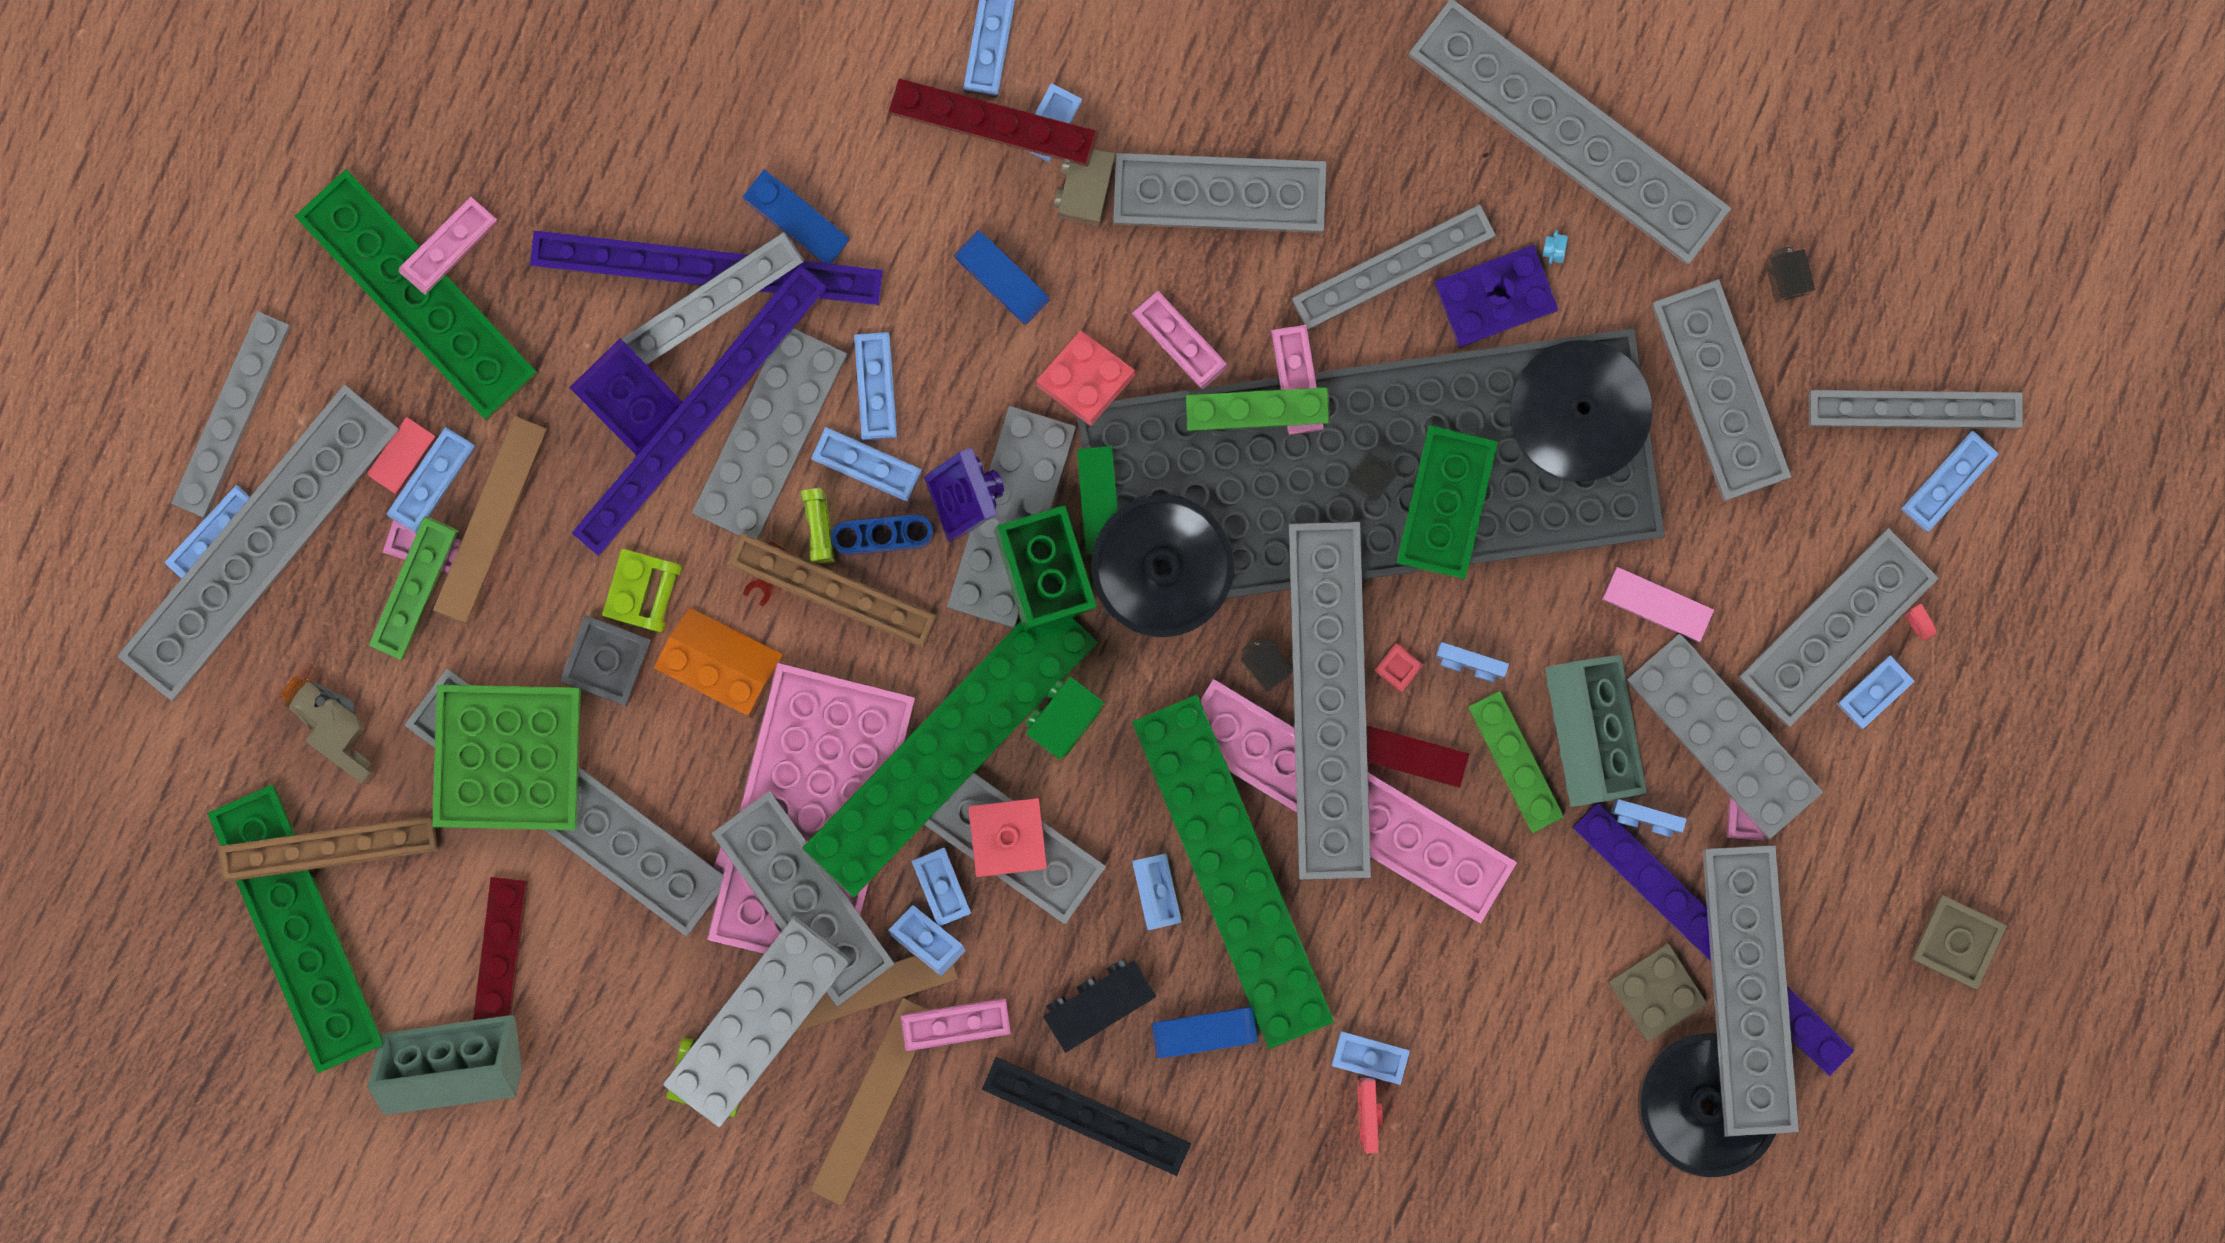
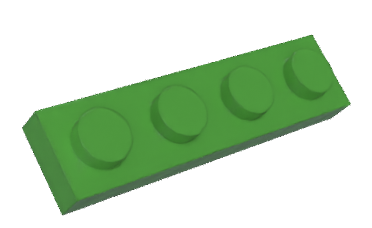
[1186,387,1330,432]
[369,516,459,660]
[1467,691,1564,833]

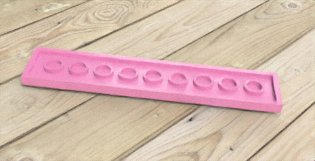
[1200,679,1517,924]

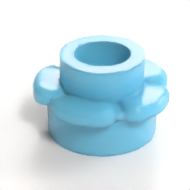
[1543,230,1568,265]

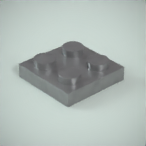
[560,615,652,706]

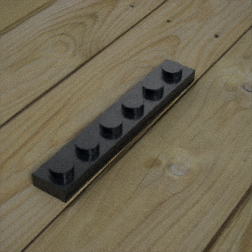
[981,1056,1191,1176]

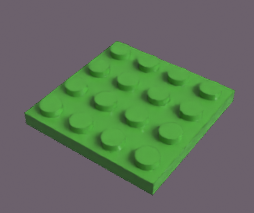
[432,685,581,830]

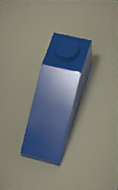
[742,170,850,264]

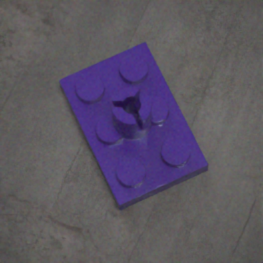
[1434,245,1558,348]
[569,338,682,456]
[924,448,1004,542]

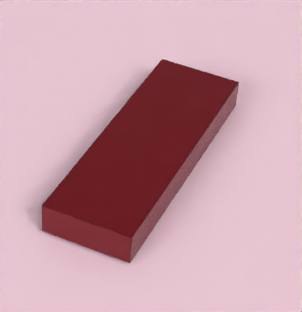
[1366,725,1469,788]

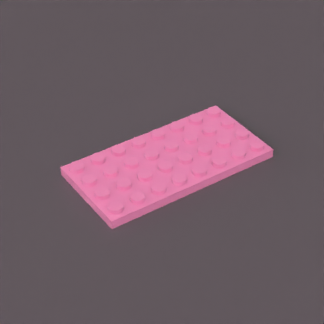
[707,663,915,953]

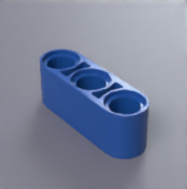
[953,230,1050,325]
[831,515,934,556]
[1151,1007,1258,1058]

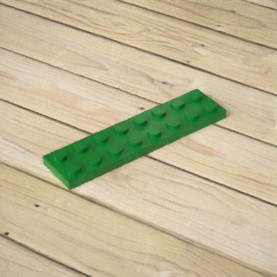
[294,169,538,421]
[207,785,383,1074]

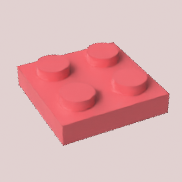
[1036,330,1135,426]

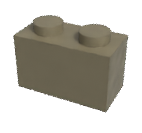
[1053,149,1115,228]

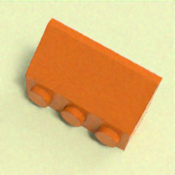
[653,607,784,718]

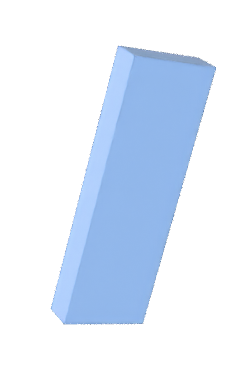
[963,0,1015,97]
[854,332,898,440]
[387,427,476,534]
[811,427,922,502]
[1901,431,1999,533]
[164,485,250,579]

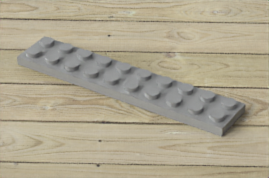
[1408,0,1731,266]
[117,384,400,701]
[1289,522,1371,880]
[405,668,723,937]

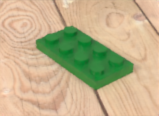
[1395,425,1498,580]

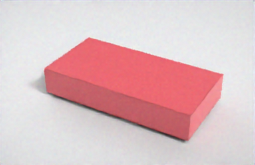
[366,417,437,495]

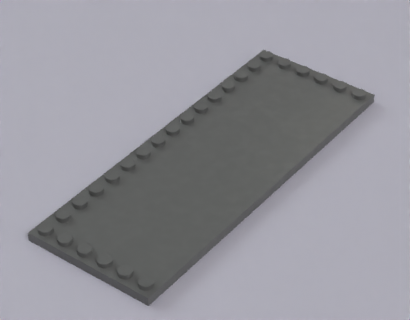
[1078,328,1665,615]

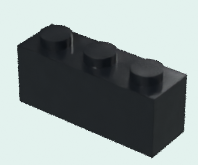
[1043,958,1156,1053]

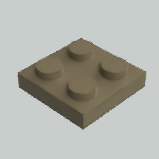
[1910,895,2007,990]
[1607,943,1707,1042]

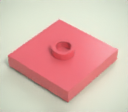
[968,798,1047,877]
[1357,1077,1383,1154]

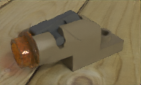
[279,676,377,784]

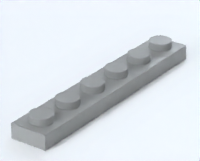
[1291,205,1496,331]
[609,231,804,365]
[171,311,292,518]
[1808,390,2023,429]

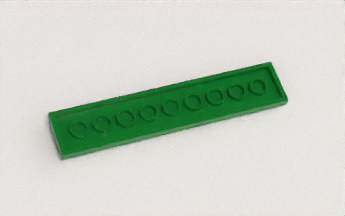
[802,618,1098,898]
[1132,694,1334,1049]

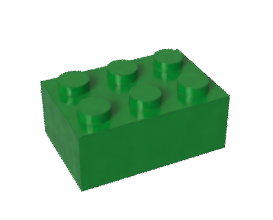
[994,505,1097,632]
[1025,676,1105,763]

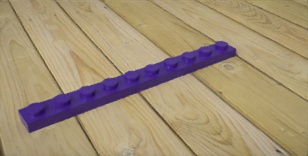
[530,230,883,306]
[572,265,828,556]
[1572,803,1854,1076]

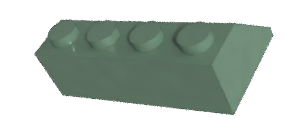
[1545,655,1647,807]
[367,1015,522,1115]

